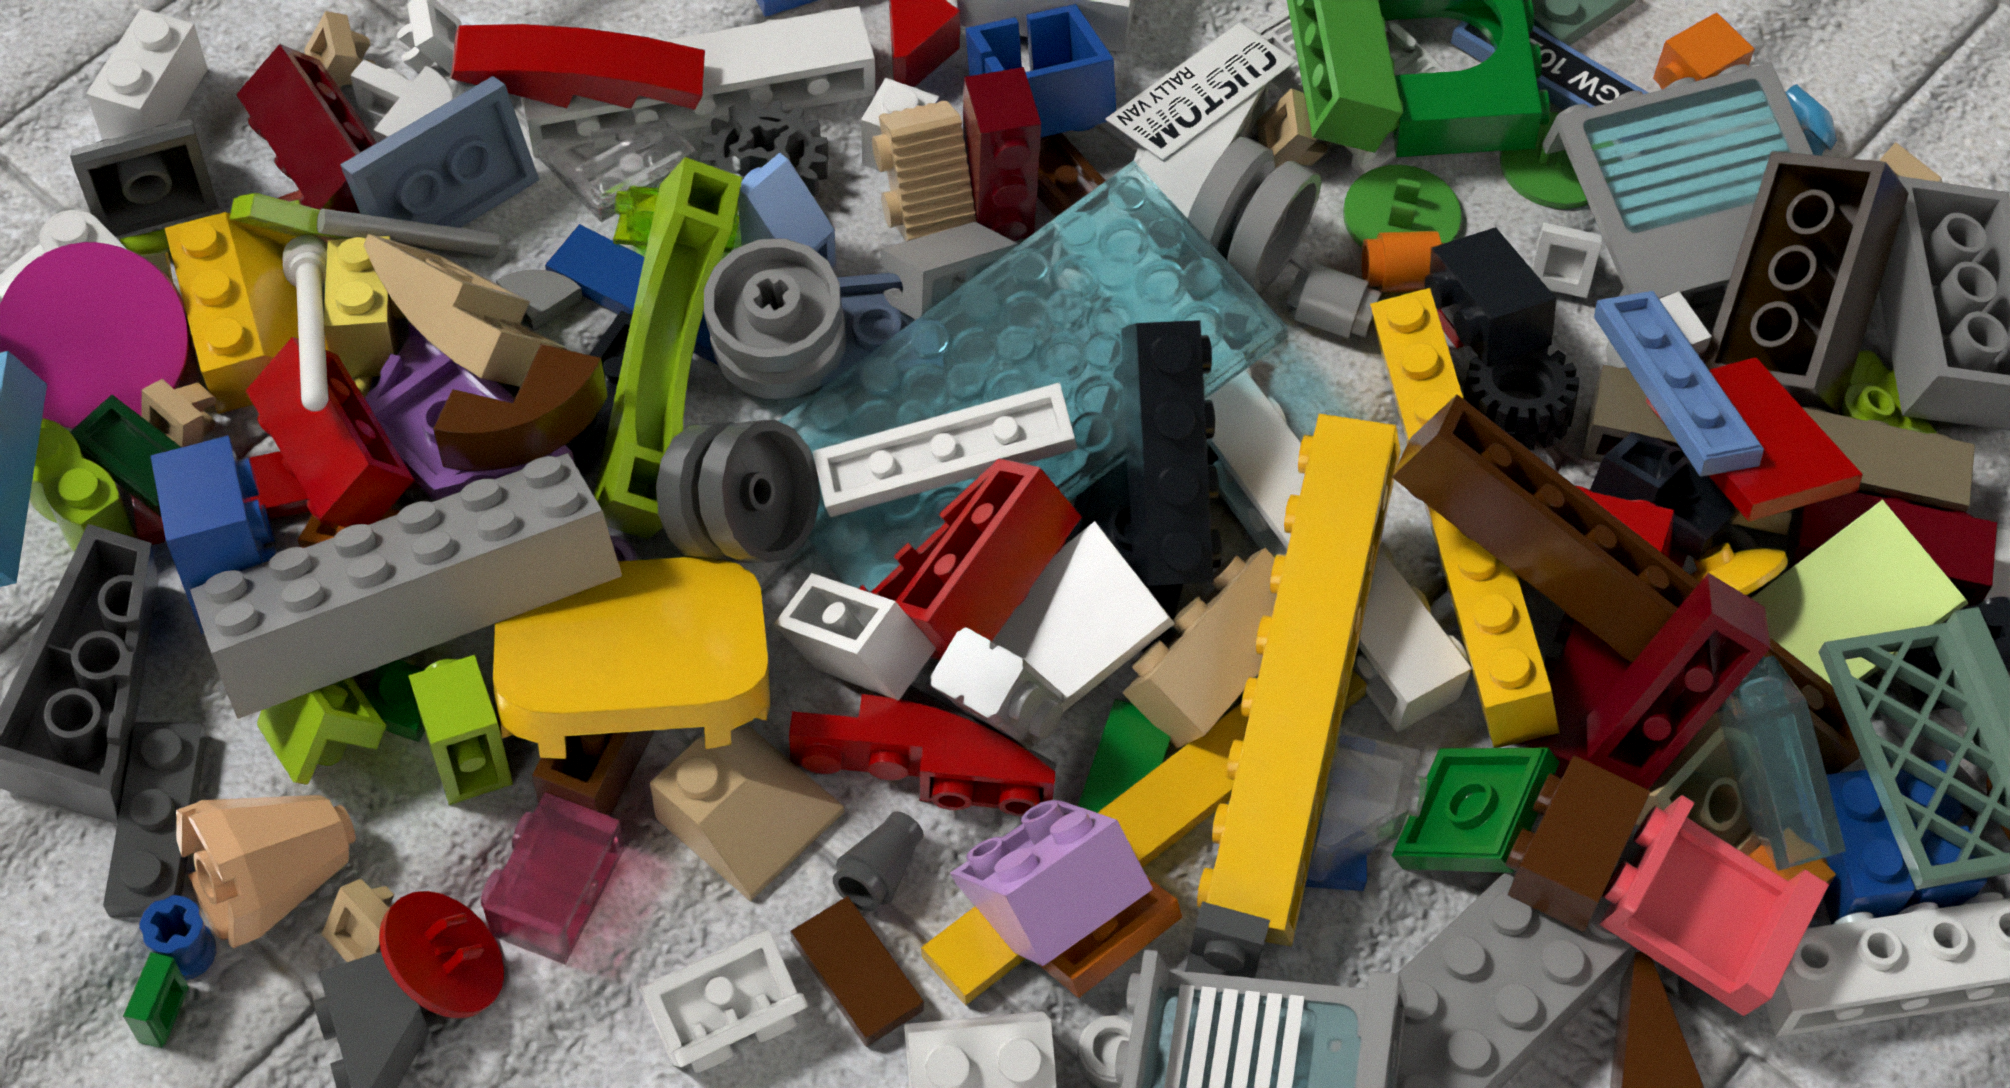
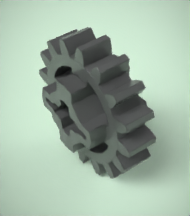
[700,99,829,204]

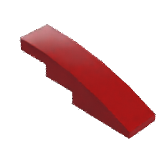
[451,24,705,110]

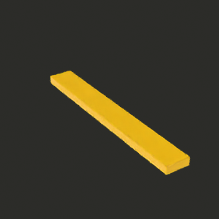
[921,671,1367,1006]

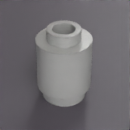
[1287,263,1381,339]

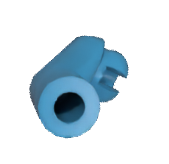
[1785,84,1837,156]

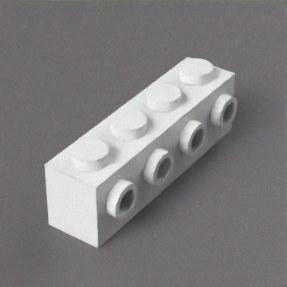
[1764,893,2010,1037]

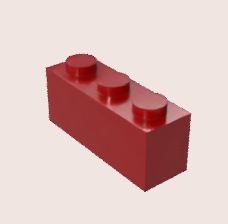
[245,337,414,528]

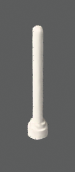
[283,235,328,412]

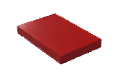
[1646,357,1863,522]

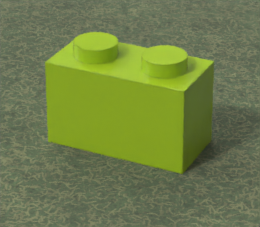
[408,655,513,805]

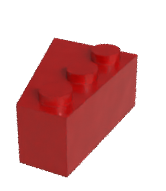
[858,458,1082,660]

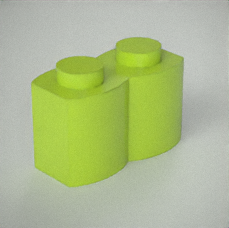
[29,418,136,552]

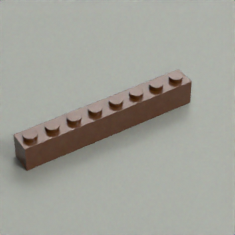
[1392,394,1860,795]

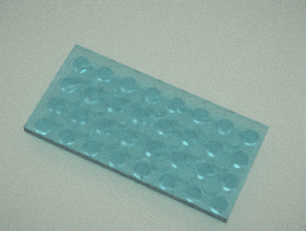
[778,161,1289,592]

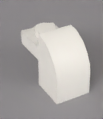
[350,59,453,143]

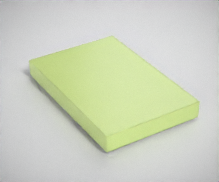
[1751,500,1968,685]

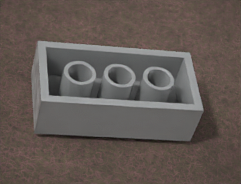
[1879,176,2010,430]

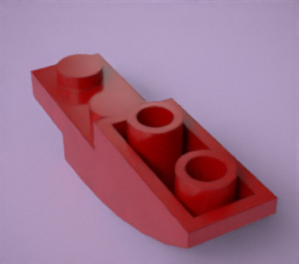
[789,694,1056,817]

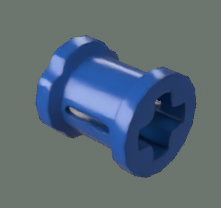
[139,895,217,980]

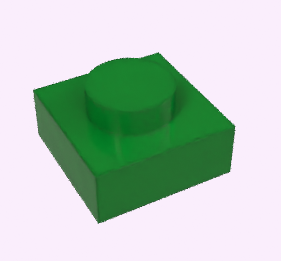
[364,660,425,742]

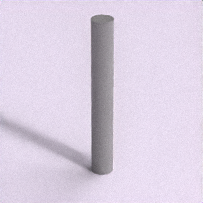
[317,209,500,257]

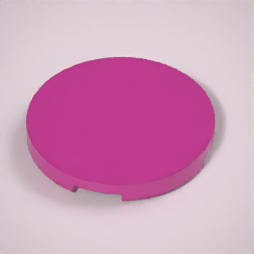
[0,242,190,429]

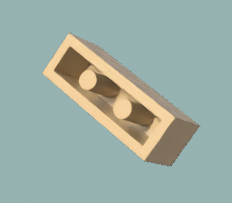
[1122,548,1277,749]

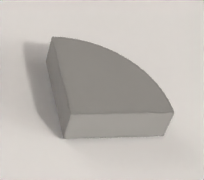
[496,269,583,331]

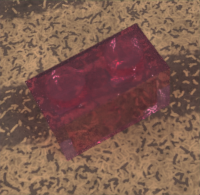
[481,792,625,965]

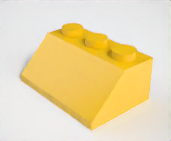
[164,212,329,414]

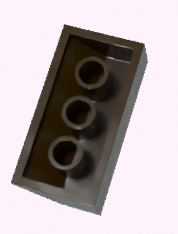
[1703,151,1909,415]

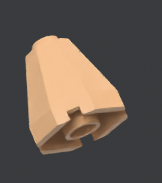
[176,795,356,948]

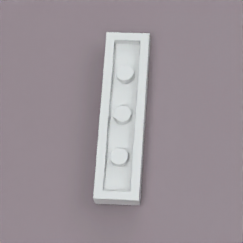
[813,382,1078,518]

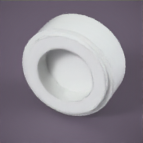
[1077,1016,1132,1088]

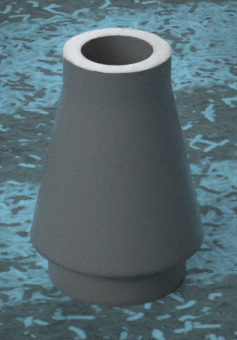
[833,811,924,912]

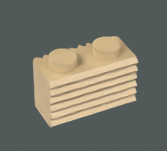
[872,101,976,241]

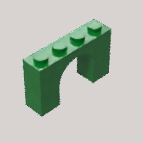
[1378,0,1550,157]

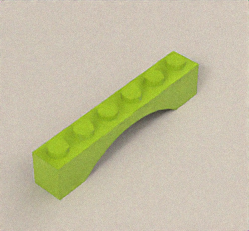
[594,157,742,539]

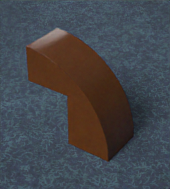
[433,344,608,471]

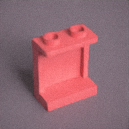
[1599,795,1829,1016]

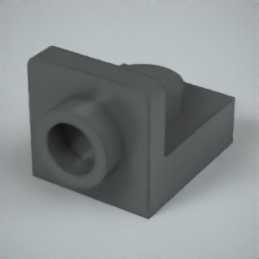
[1185,901,1270,1012]

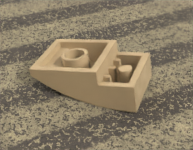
[364,234,567,387]

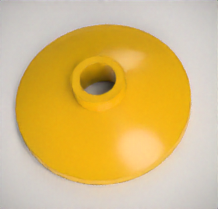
[1690,543,1788,595]

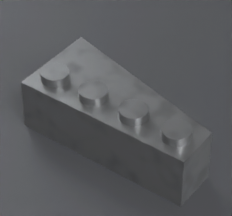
[0,524,159,824]

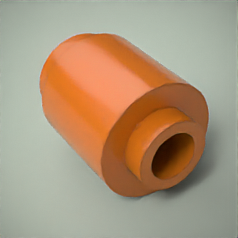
[1361,231,1444,293]

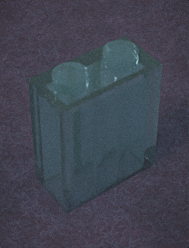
[1717,655,1846,871]

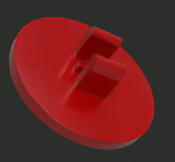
[379,891,504,1018]

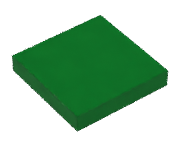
[1391,748,1559,873]

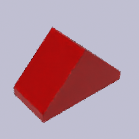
[889,0,961,87]

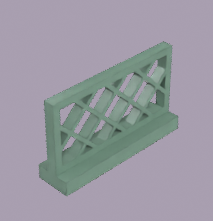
[1818,607,2010,890]

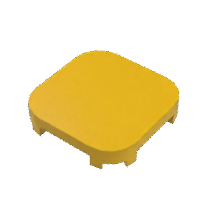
[493,557,770,759]

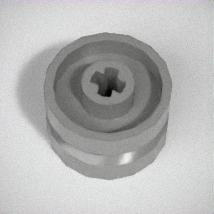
[1181,137,1322,293]
[704,238,846,399]

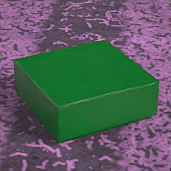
[123,952,189,1048]

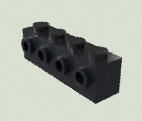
[1121,320,1222,586]

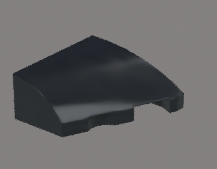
[1590,432,1740,560]

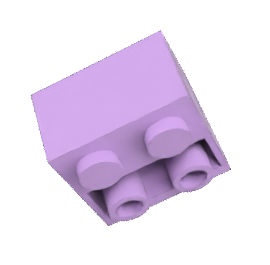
[950,800,1153,966]

